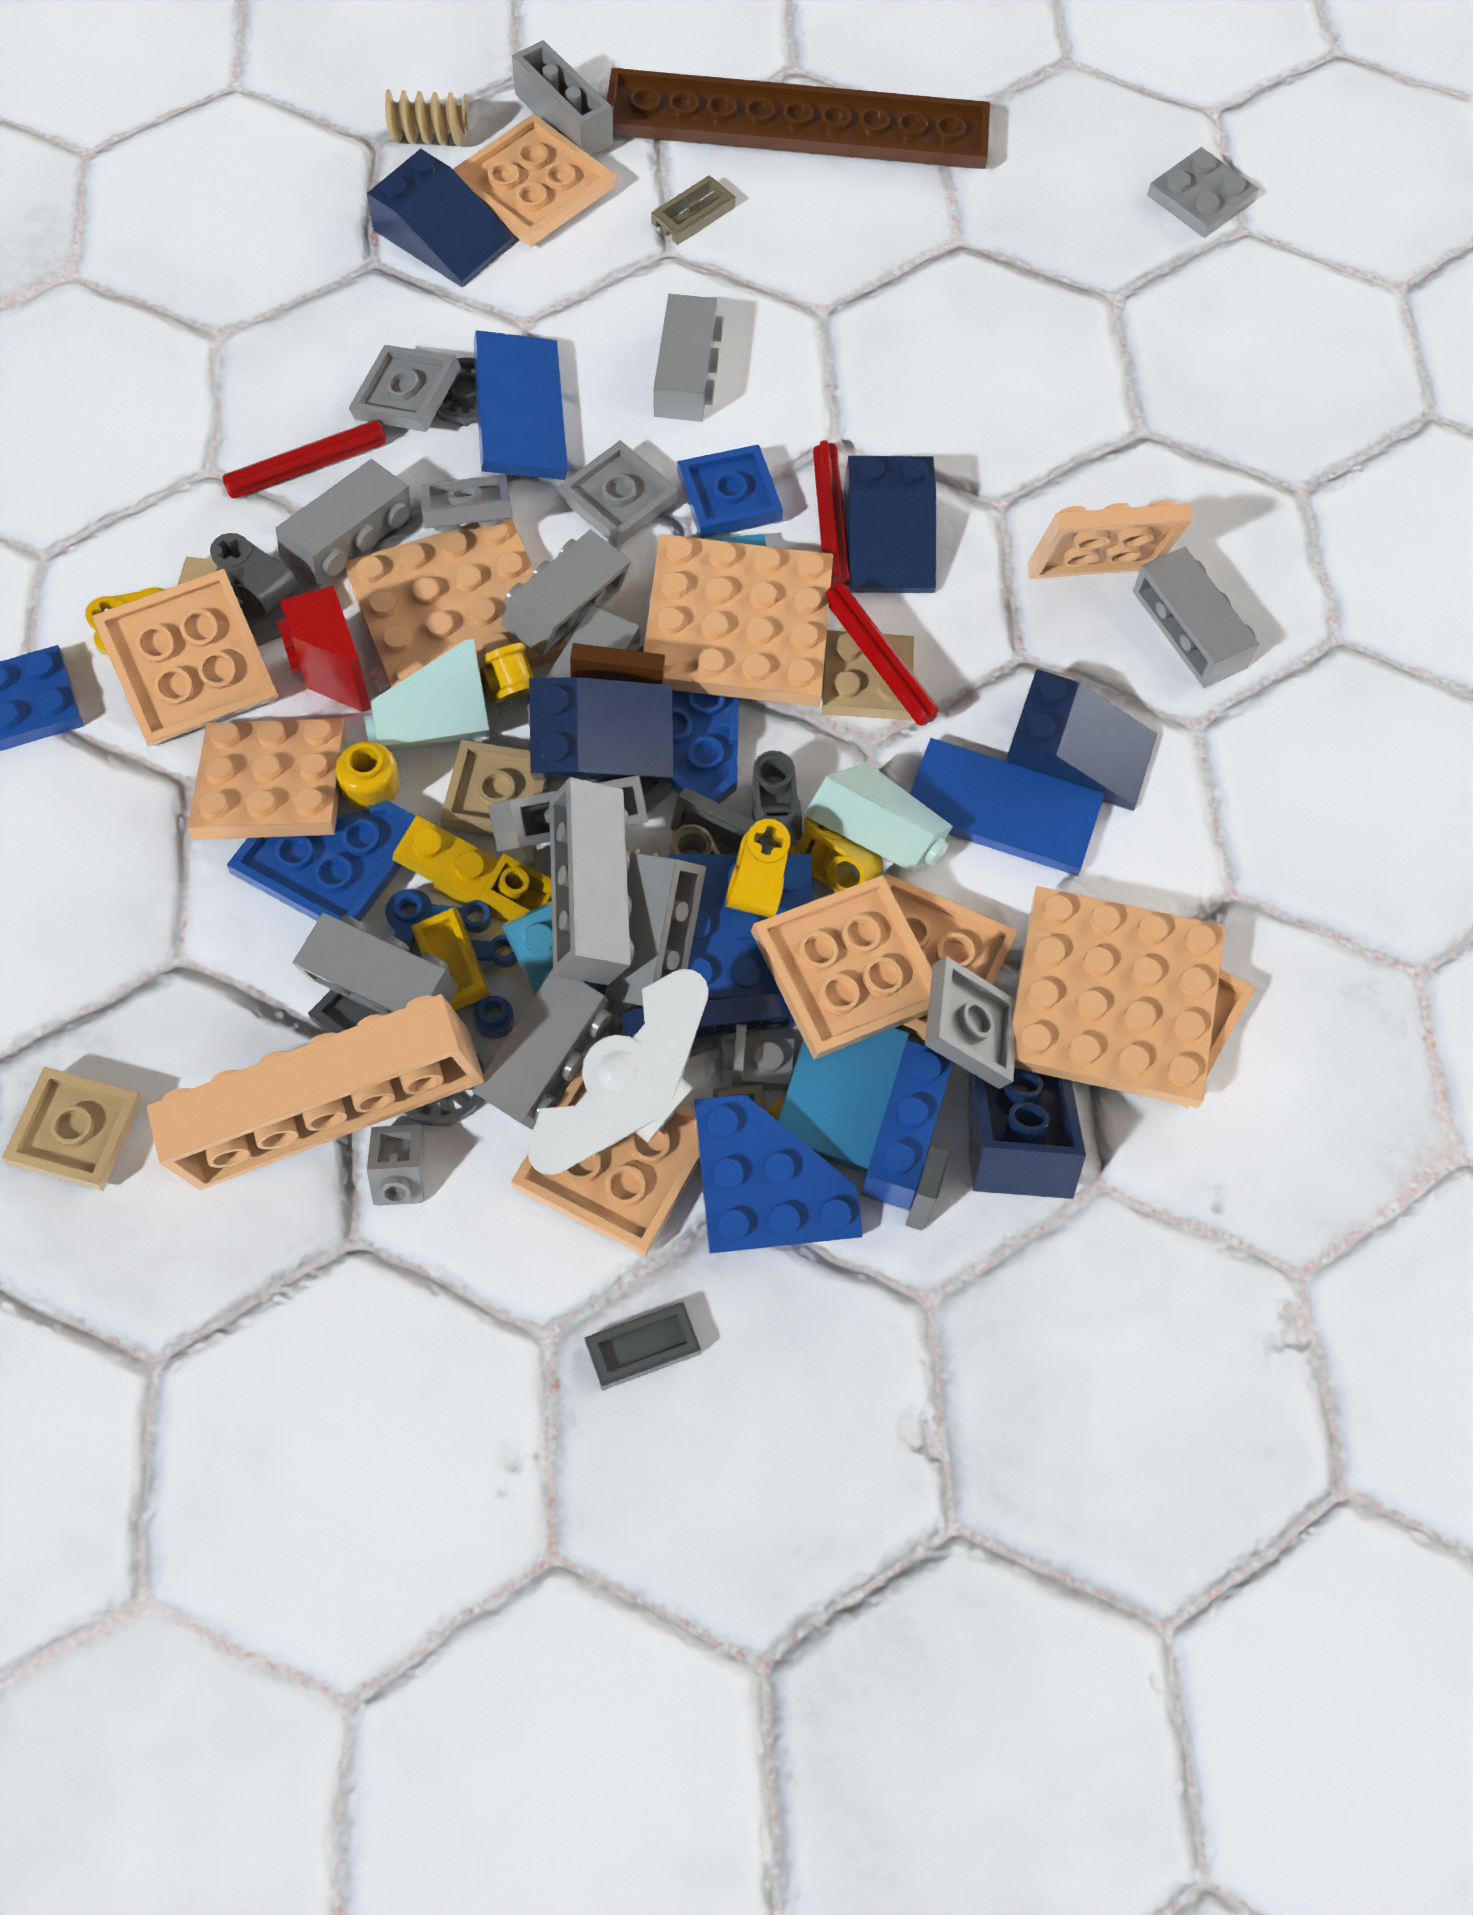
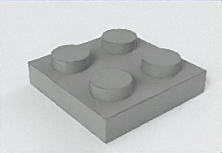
[1147,147,1259,238]
[349,344,461,432]
[558,440,679,548]
[421,474,513,532]
[925,956,1016,1089]

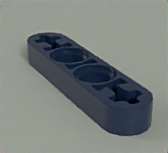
[621,993,796,1038]

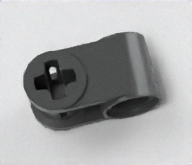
[210,533,298,617]
[751,750,802,841]

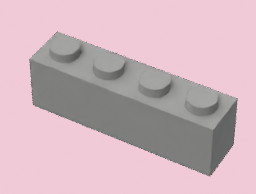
[549,777,634,985]

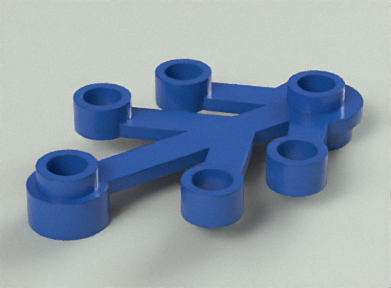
[385,889,518,1039]

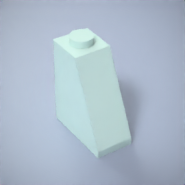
[364,639,490,752]
[804,762,953,872]

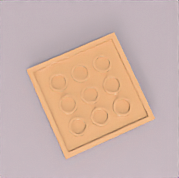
[344,518,567,688]
[643,534,833,707]
[1012,886,1226,1108]

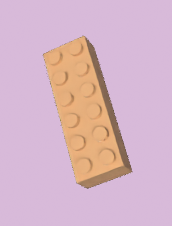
[146,994,485,1190]

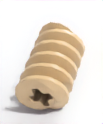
[385,89,469,146]

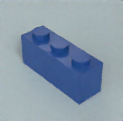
[861,1040,953,1211]

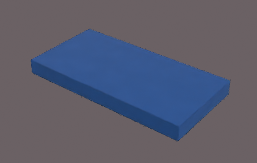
[473,330,568,480]
[910,737,1105,876]

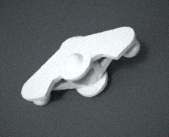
[527,969,709,1175]

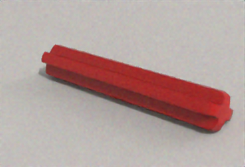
[222,420,386,499]
[813,440,850,586]
[825,583,939,726]

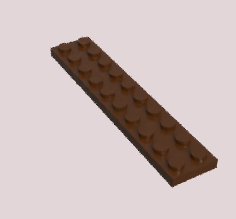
[606,68,990,169]

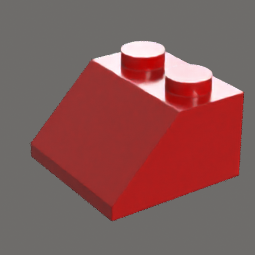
[276,586,371,712]

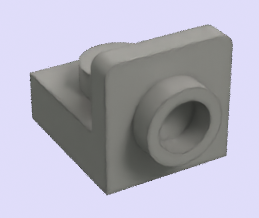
[723,1024,794,1091]
[367,1124,424,1206]

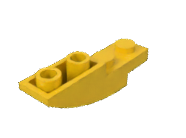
[392,815,552,923]

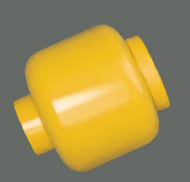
[336,741,400,810]

